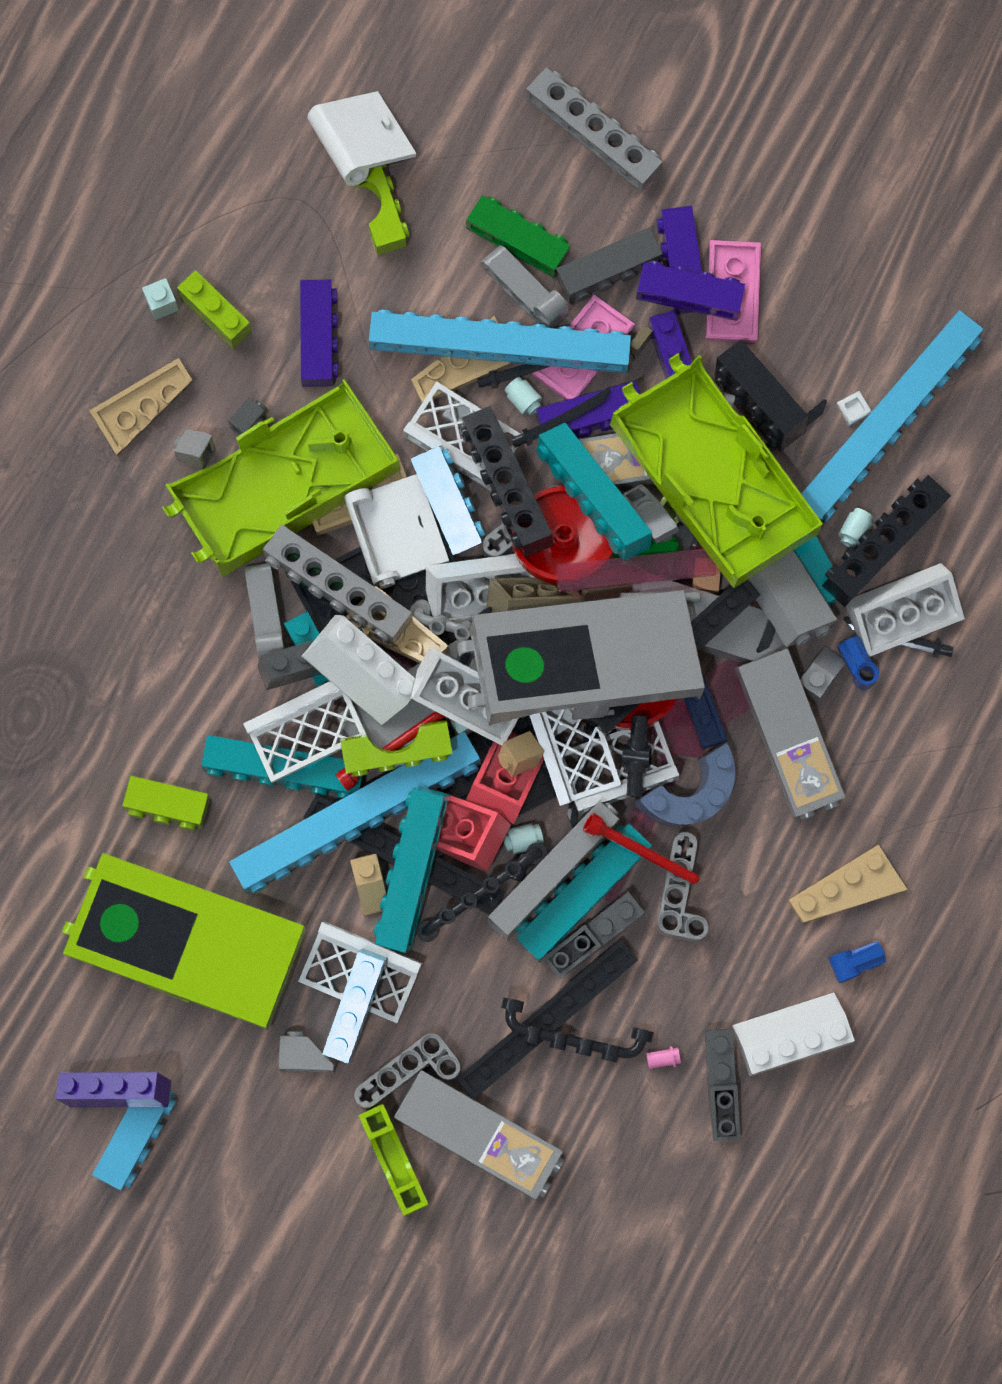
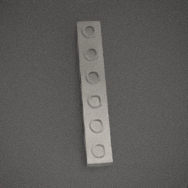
[526,67,663,193]
[263,524,413,644]

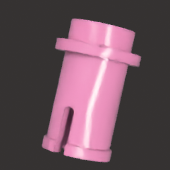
[646,1046,681,1070]

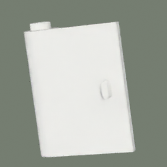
[307,91,416,186]
[344,474,449,589]

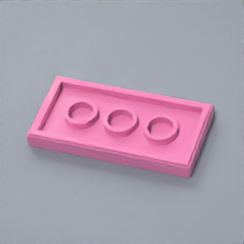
[705,240,761,343]
[532,295,635,400]

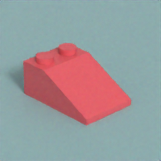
[466,731,544,824]
[435,790,511,872]

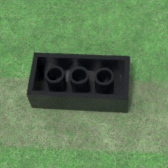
[714,339,808,452]

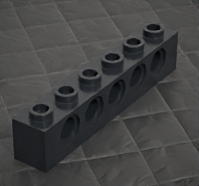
[460,406,554,558]
[822,475,951,607]

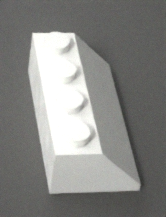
[426,554,534,623]
[846,563,965,657]
[302,615,415,725]
[411,646,518,745]
[732,993,855,1077]

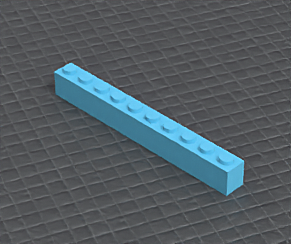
[369,310,631,373]
[801,310,983,523]
[229,732,481,894]

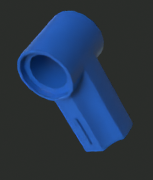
[837,636,879,690]
[828,941,887,983]

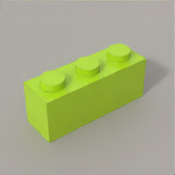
[177,270,252,349]
[122,775,210,831]

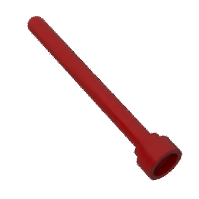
[336,711,446,791]
[583,813,700,884]

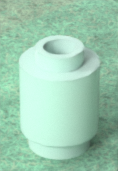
[505,377,542,416]
[838,508,873,548]
[504,823,544,855]

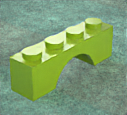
[354,164,410,256]
[340,720,453,776]
[358,1104,429,1217]

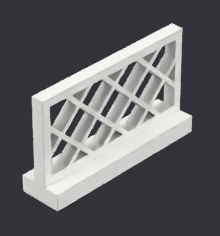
[403,381,520,491]
[243,681,367,783]
[529,708,621,806]
[560,721,679,815]
[298,922,423,1023]

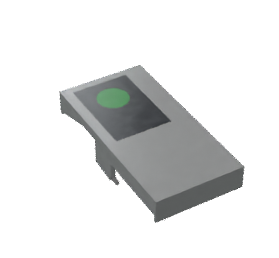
[457,590,705,726]

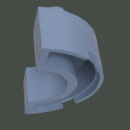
[633,743,735,827]

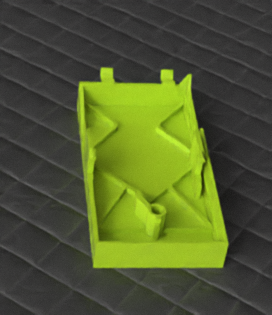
[610,353,823,588]

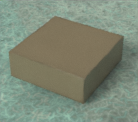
[629,325,653,358]

